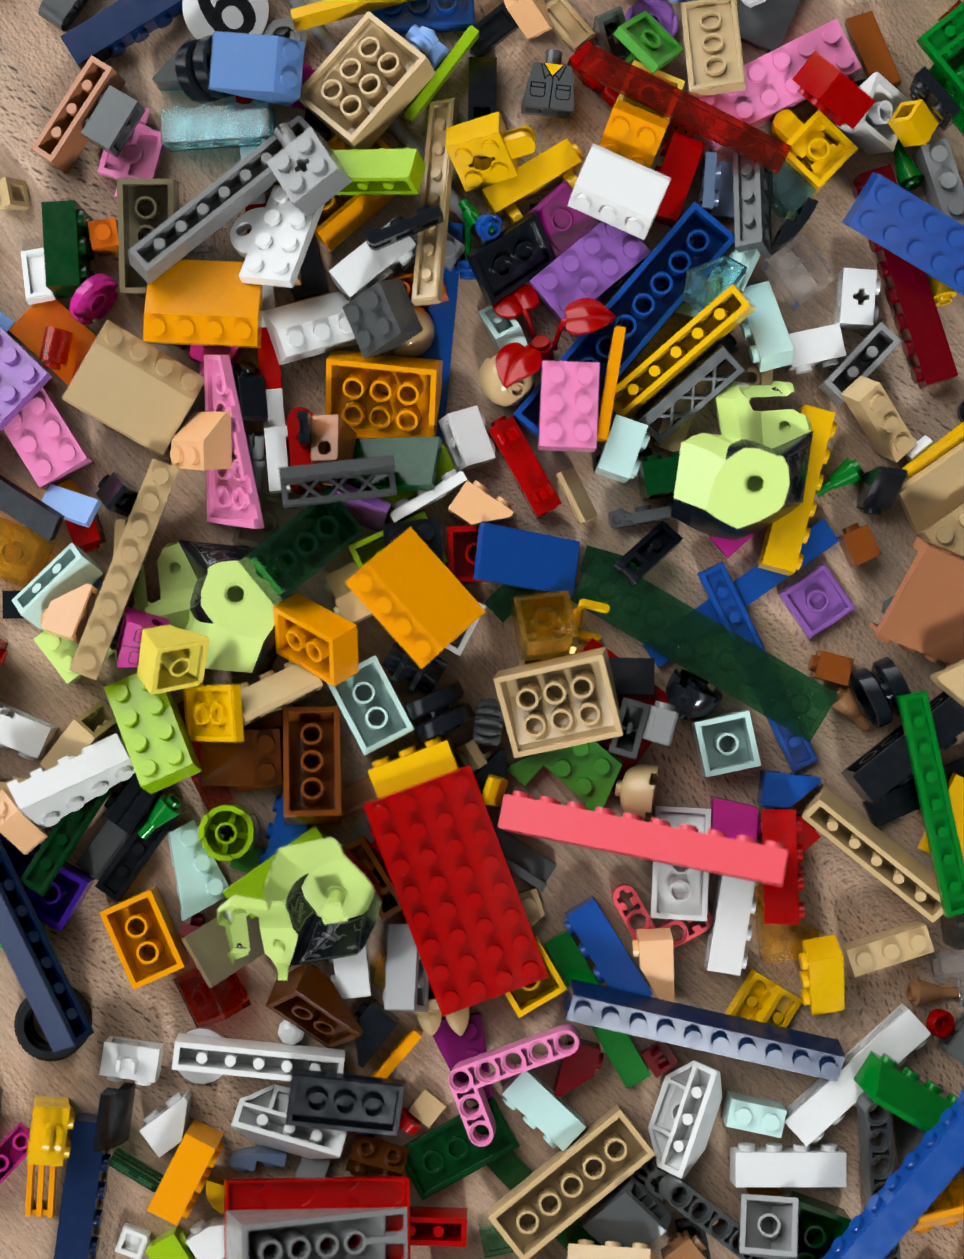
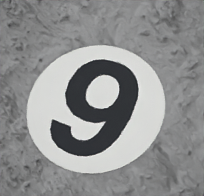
[182,0,269,39]

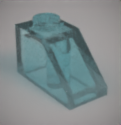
[769,152,816,219]
[683,256,747,311]

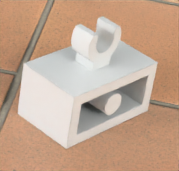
[99,1036,165,1086]

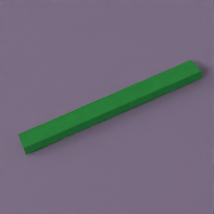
[896,690,964,918]

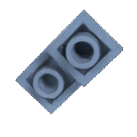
[227,1146,288,1173]

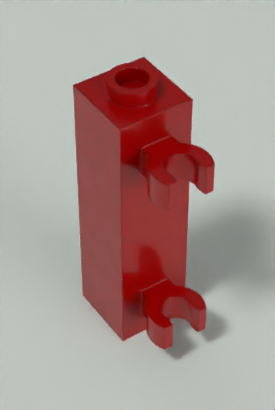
[488,416,562,519]

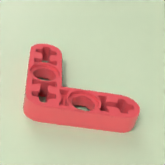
[612,883,713,949]

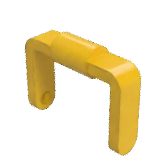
[570,599,610,643]

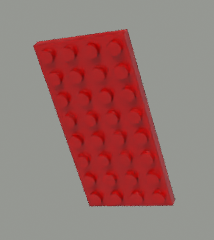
[363,764,549,1017]

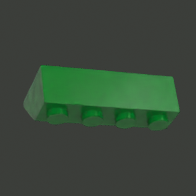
[853,1051,959,1132]

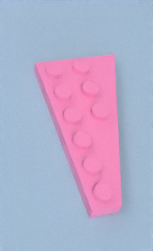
[204,355,265,529]

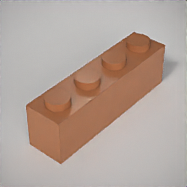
[31,55,126,174]

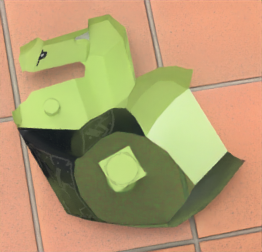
[671,380,813,540]
[132,540,285,674]
[217,837,382,981]

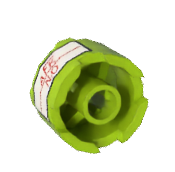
[198,803,260,861]

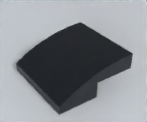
[770,197,819,259]
[93,1082,136,1152]

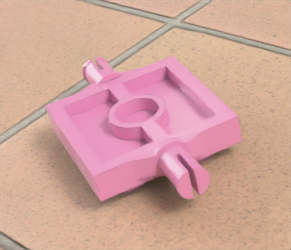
[97,106,167,199]

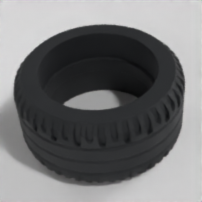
[14,988,93,1061]

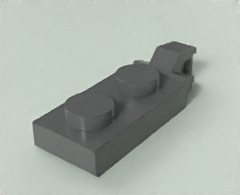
[608,500,675,530]

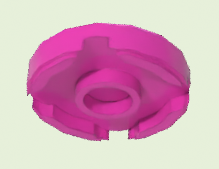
[69,273,118,325]

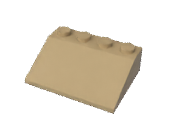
[299,11,436,150]
[61,320,204,457]
[493,647,624,758]

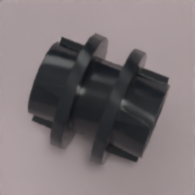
[382,641,448,694]

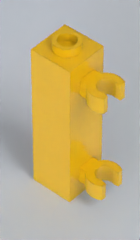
[481,138,583,224]

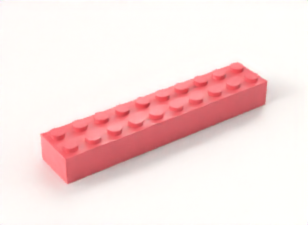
[498,790,789,888]

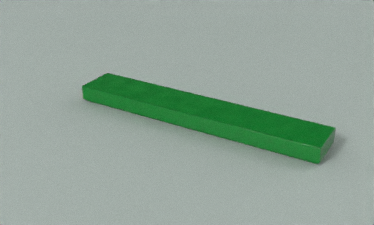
[544,929,651,1089]

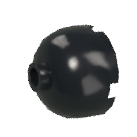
[666,668,723,720]

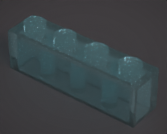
[161,100,276,152]

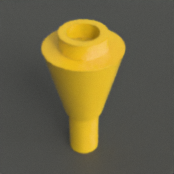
[930,276,957,306]

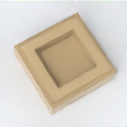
[408,1087,447,1128]

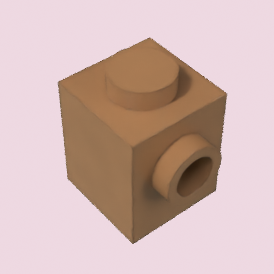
[660,1229,707,1259]

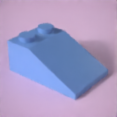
[208,31,305,107]

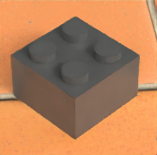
[342,279,423,358]

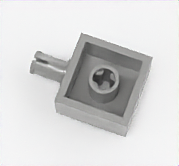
[267,123,352,216]

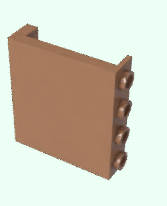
[869,536,964,667]

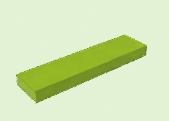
[403,25,479,126]

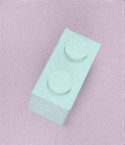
[722,1091,787,1138]

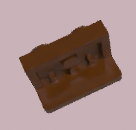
[345,1133,409,1177]

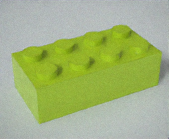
[104,673,202,794]

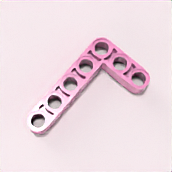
[448,1024,581,1147]

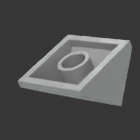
[739,1194,799,1259]

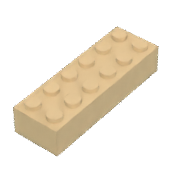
[487,1104,656,1259]

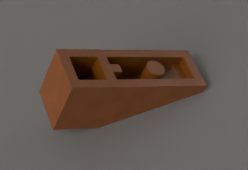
[343,835,402,920]

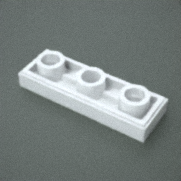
[390,469,469,523]

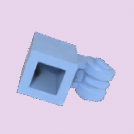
[405,24,450,71]

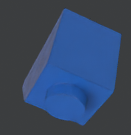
[757,770,821,810]

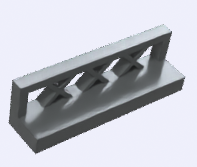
[732,143,772,259]
[637,340,745,444]
[279,455,397,508]
[492,823,557,892]

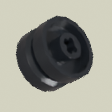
[175,34,235,104]
[850,657,911,728]
[404,680,475,742]

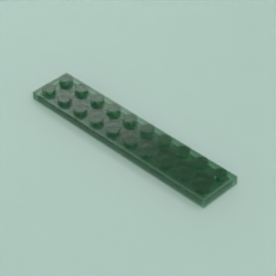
[569,552,839,742]

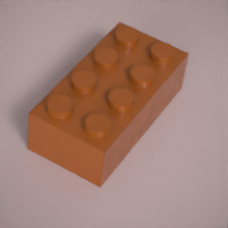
[283,706,341,825]

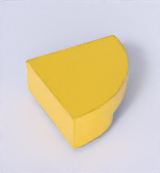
[206,1177,224,1215]

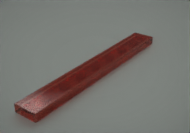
[578,44,792,174]

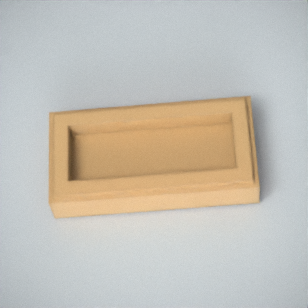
[546,0,596,54]

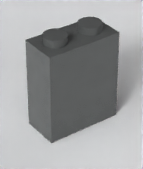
[582,1175,673,1248]

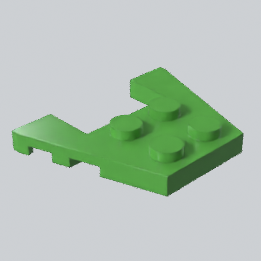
[506,741,623,812]

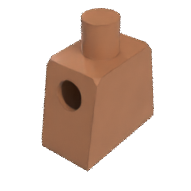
[311,414,357,486]

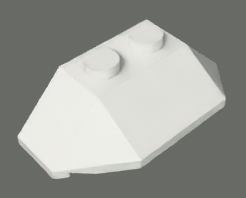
[648,1060,722,1179]
[231,1084,347,1159]

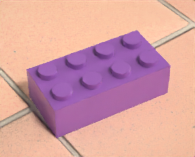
[529,221,651,330]

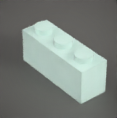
[740,281,794,372]
[11,542,103,631]
[502,1069,586,1152]

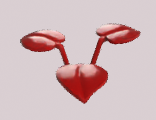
[492,284,615,389]

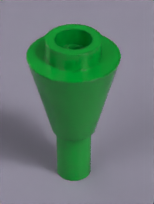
[893,140,924,191]
[815,457,864,497]
[138,794,182,839]

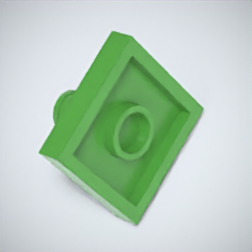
[613,10,684,74]

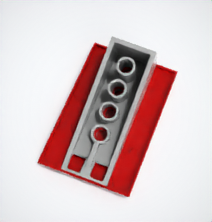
[224,1176,411,1259]

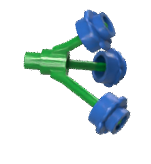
[454,198,511,280]

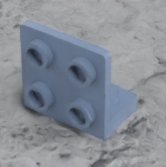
[699,152,734,218]

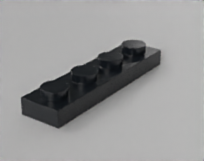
[95,796,184,902]

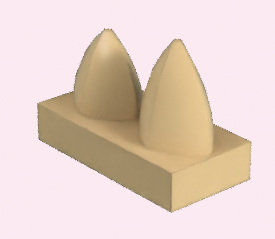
[414,999,471,1036]

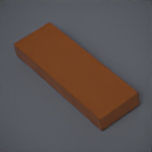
[845,11,902,87]

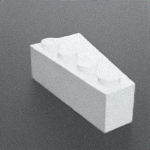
[0,701,58,761]
[6,733,135,829]

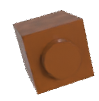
[837,523,882,568]
[808,650,854,686]

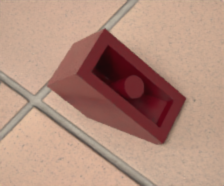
[553,1035,604,1097]

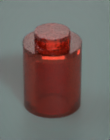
[39,327,73,371]

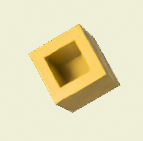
[888,99,939,147]

